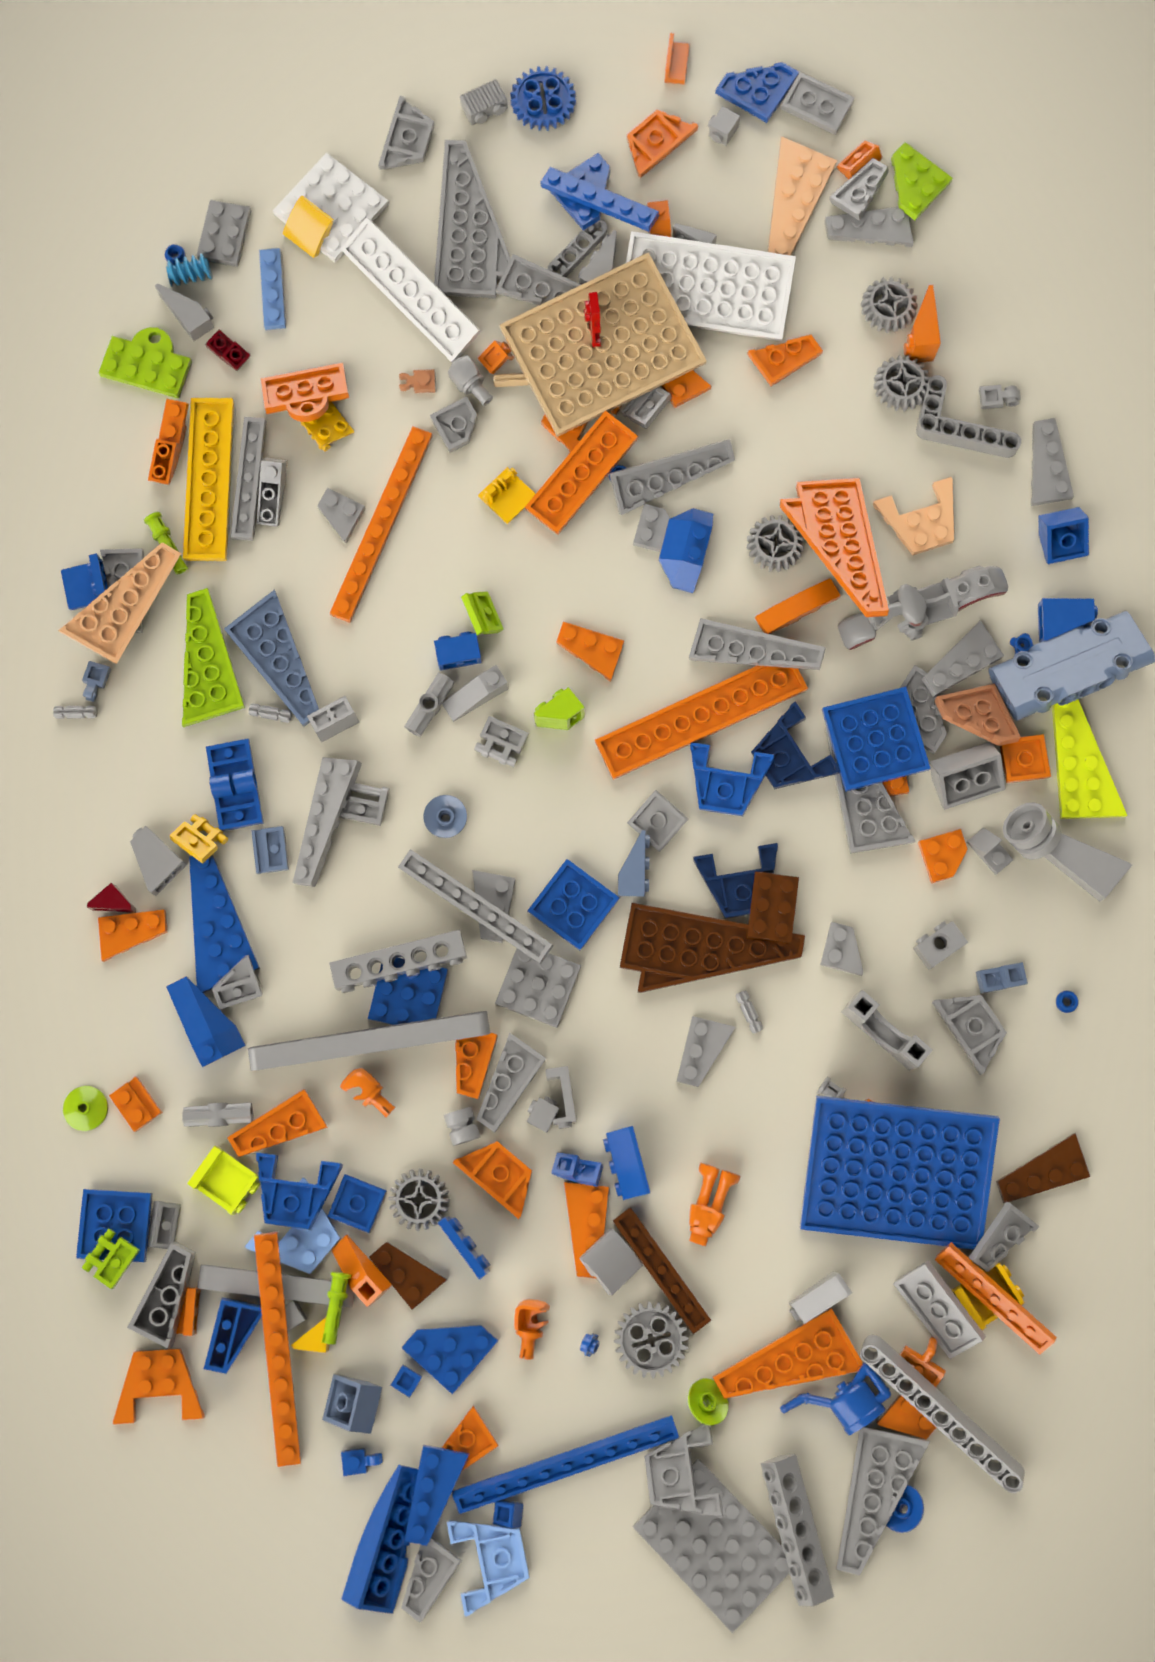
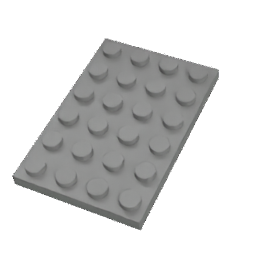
[633,1459,789,1633]

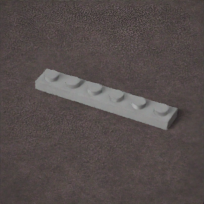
[231,417,266,541]

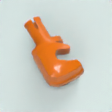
[340,1068,396,1118]
[514,1299,550,1360]

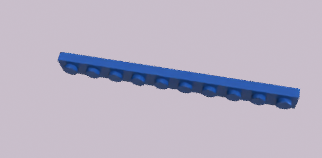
[452,1415,679,1514]

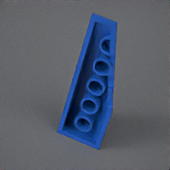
[341,1465,418,1614]

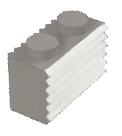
[460,79,508,125]

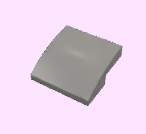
[579,1228,643,1295]

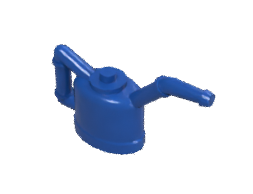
[780,1362,891,1435]

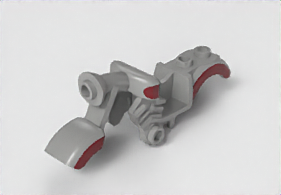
[838,565,1009,650]

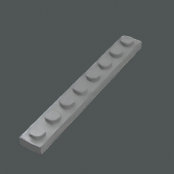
[398,849,553,964]

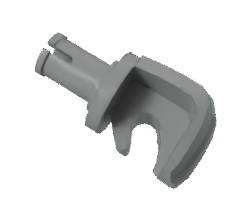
[448,355,493,406]

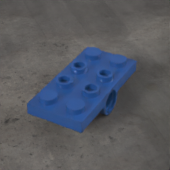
[206,739,264,831]

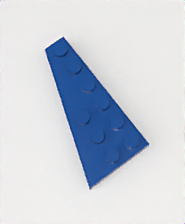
[189,854,260,993]

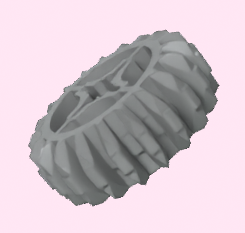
[861,277,918,334]
[874,355,931,412]
[747,515,804,572]
[389,1169,450,1231]

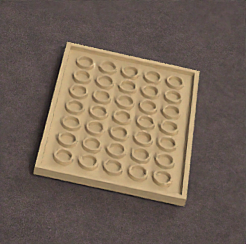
[500,252,707,437]

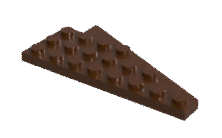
[619,903,805,993]

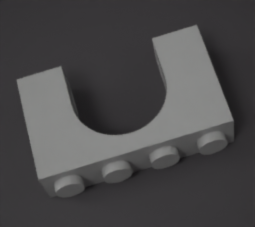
[841,990,932,1071]

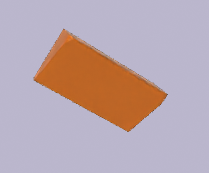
[837,141,882,179]

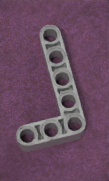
[916,375,1021,458]

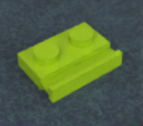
[461,591,504,635]

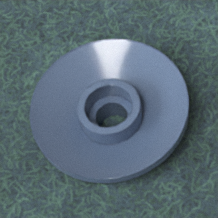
[423,795,467,838]

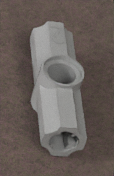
[404,672,454,737]
[182,1103,253,1127]

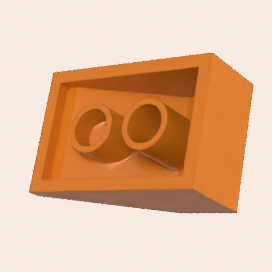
[904,285,941,363]

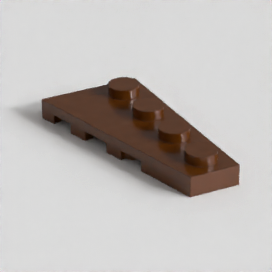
[996,1133,1090,1203]

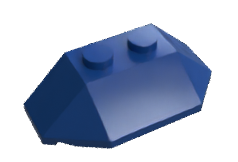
[658,508,713,593]

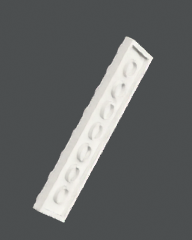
[341,217,481,362]

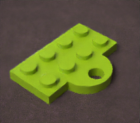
[98,327,192,399]

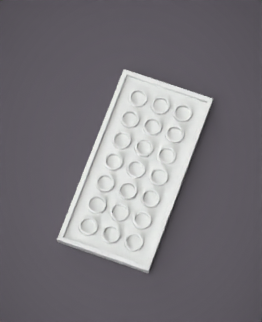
[626,231,796,341]

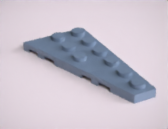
[224,589,319,727]

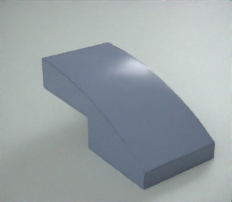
[976,962,1028,994]

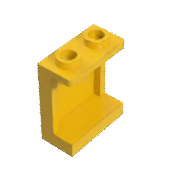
[951,1263,1025,1330]

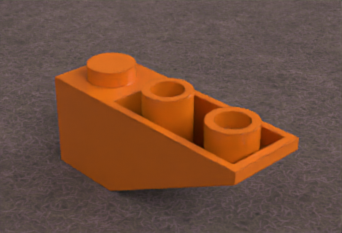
[331,1235,392,1307]

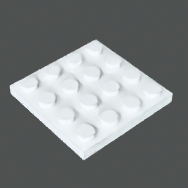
[273,153,389,263]

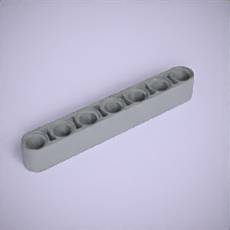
[197,1265,355,1307]

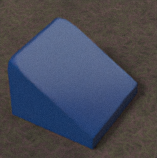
[493,1500,524,1529]

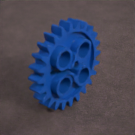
[510,66,576,131]

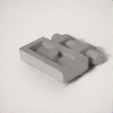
[474,716,529,767]

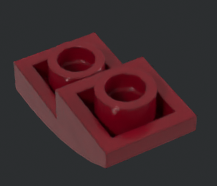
[205,329,251,371]

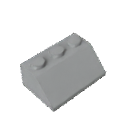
[929,742,1005,810]

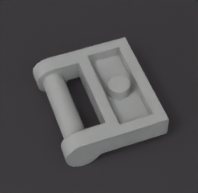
[339,783,390,826]

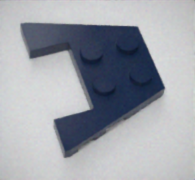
[751,701,840,789]
[693,843,778,919]

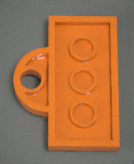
[261,363,349,422]

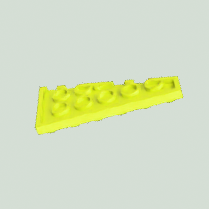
[1052,700,1128,819]

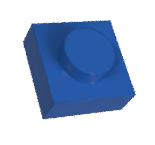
[390,1364,423,1398]

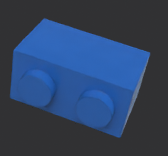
[434,632,482,671]

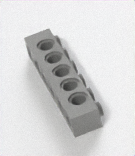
[329,930,467,993]
[761,1454,834,1606]

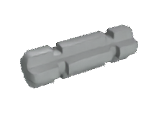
[249,703,291,723]
[53,706,97,719]
[736,990,763,1033]

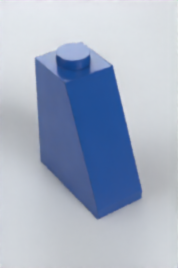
[1038,598,1098,643]

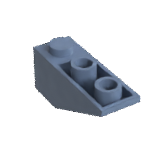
[618,830,650,896]

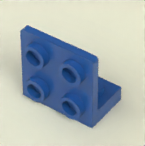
[61,553,109,610]

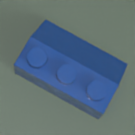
[603,1126,650,1200]

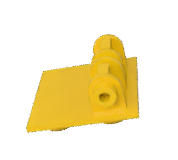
[300,402,354,451]
[478,467,535,524]

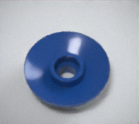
[886,1485,924,1533]

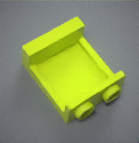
[187,1146,260,1215]

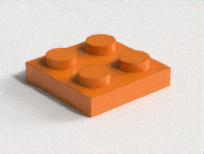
[1000,734,1051,783]

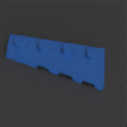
[405,1445,469,1546]

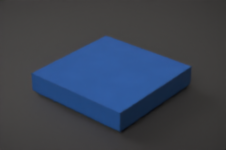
[327,1174,387,1233]

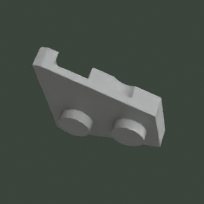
[317,488,365,543]
[212,955,262,1010]

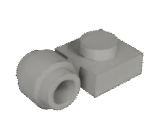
[979,385,1021,409]

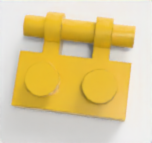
[170,814,228,864]

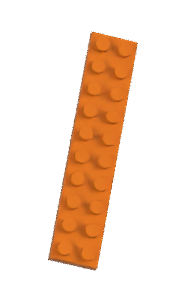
[595,666,808,780]

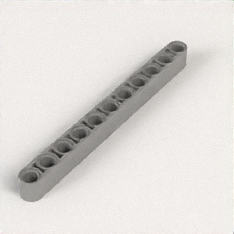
[247,1011,490,1071]

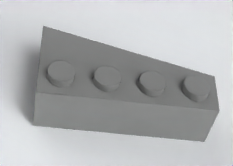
[127,1242,196,1349]

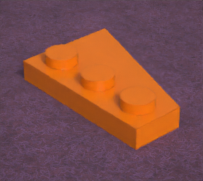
[557,622,624,682]
[455,1033,498,1100]
[441,1405,498,1471]

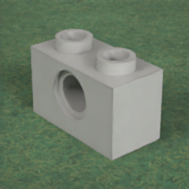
[913,921,968,970]

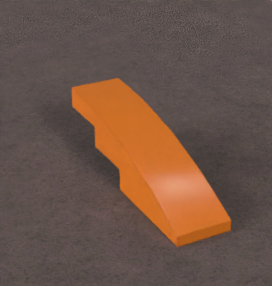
[755,578,841,634]

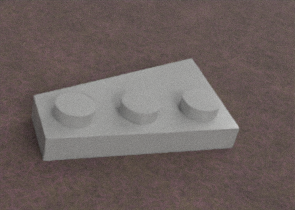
[472,870,516,943]
[968,1202,1039,1272]

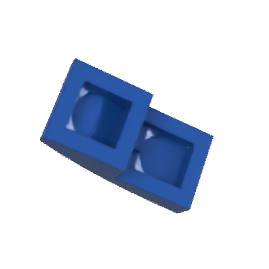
[551,1152,603,1187]

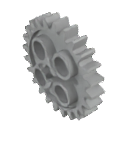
[614,1301,689,1379]

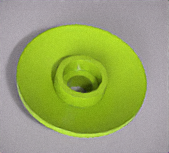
[63,1086,108,1131]
[688,1378,729,1426]

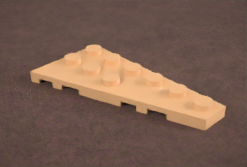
[768,136,837,256]
[58,542,181,664]

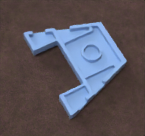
[245,1178,341,1274]
[447,1520,529,1616]

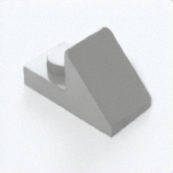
[967,828,1013,875]

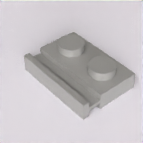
[621,387,672,429]

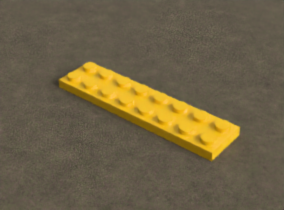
[183,398,234,561]

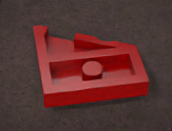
[584,292,601,348]

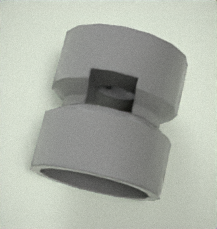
[444,1107,480,1146]

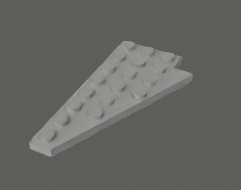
[434,140,511,298]

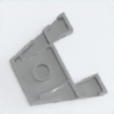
[644,1424,723,1517]

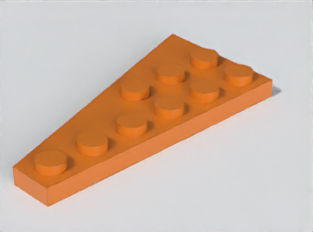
[713,1308,863,1399]

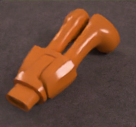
[689,1163,741,1246]

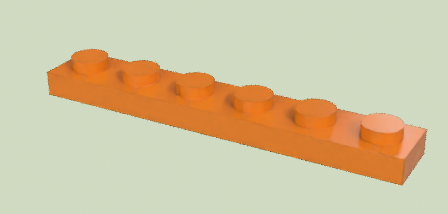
[935,1242,1057,1355]

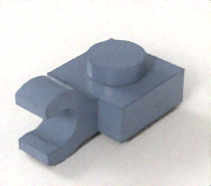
[82,661,111,702]

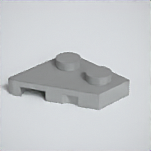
[820,922,863,976]

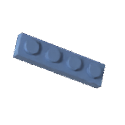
[259,248,286,330]

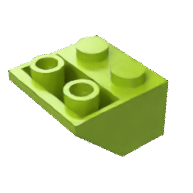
[534,687,585,730]

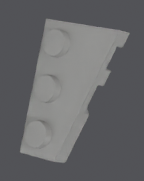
[830,158,889,221]
[676,1016,735,1087]
[401,1537,462,1622]

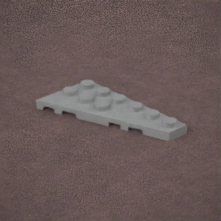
[837,1427,930,1575]

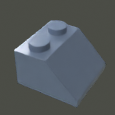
[322,1374,382,1434]

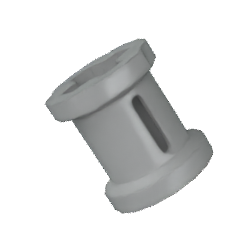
[816,1076,846,1098]

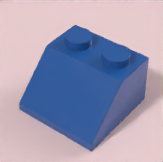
[1038,507,1089,564]

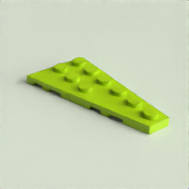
[182,588,245,728]

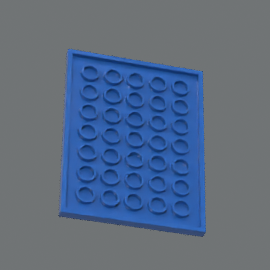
[800,1096,1000,1250]

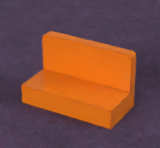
[665,33,689,85]
[176,1287,200,1336]

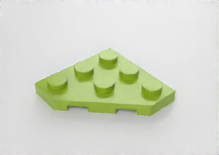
[891,142,953,220]

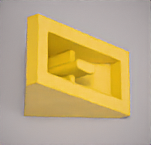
[291,1317,330,1353]

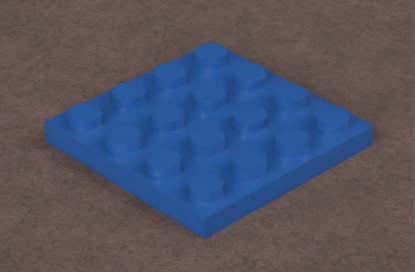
[822,687,931,792]

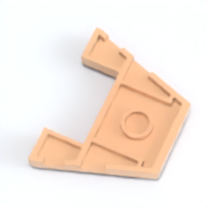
[873,477,954,555]

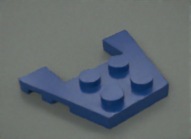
[690,742,775,817]
[256,1152,343,1230]

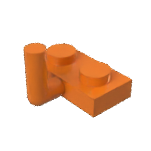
[893,1337,946,1387]

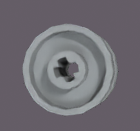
[1003,802,1061,860]

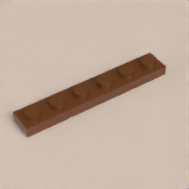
[612,1207,712,1334]

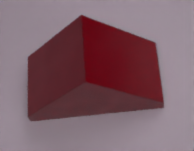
[87,883,136,913]

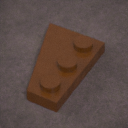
[369,1242,448,1310]

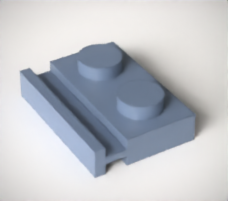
[251,826,289,874]

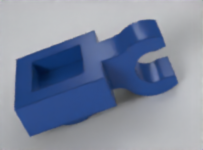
[341,1448,383,1476]

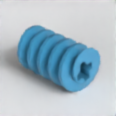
[166,253,212,287]

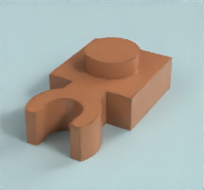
[399,370,435,393]

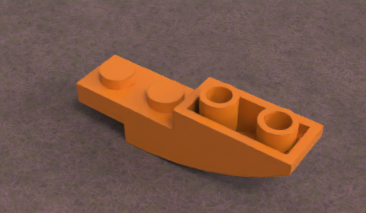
[148,399,189,485]

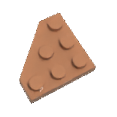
[934,684,1021,746]

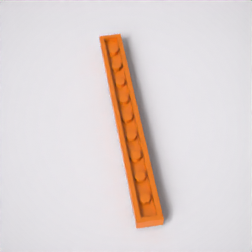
[330,426,432,623]
[254,1232,301,1467]

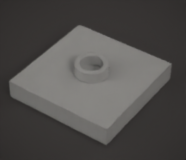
[627,790,688,852]

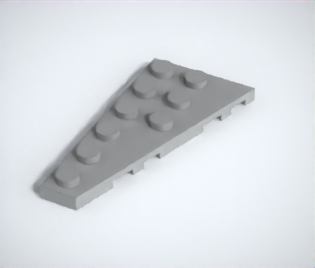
[825,727,916,854]

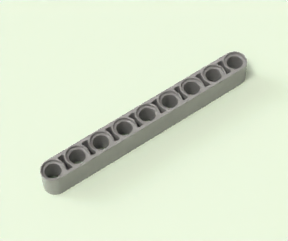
[860,1335,1025,1493]

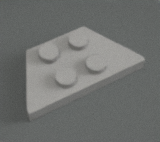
[378,96,434,170]
[932,995,1007,1075]

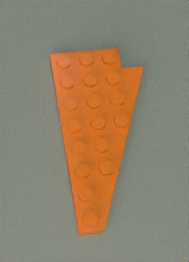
[780,478,889,617]

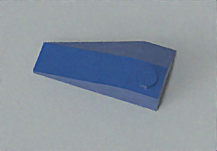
[166,976,246,1067]

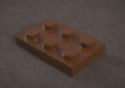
[747,871,799,944]

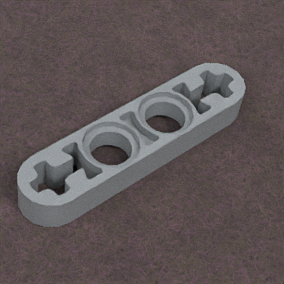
[547,219,607,278]

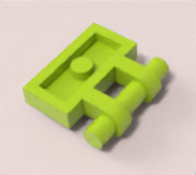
[81,1228,140,1289]

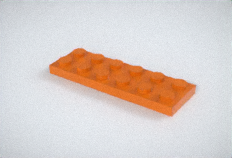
[525,410,638,535]

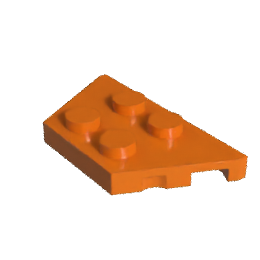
[627,110,698,178]
[452,1141,532,1219]

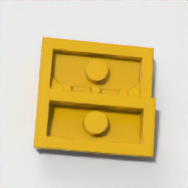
[283,195,334,258]

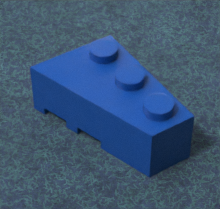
[204,1297,262,1374]

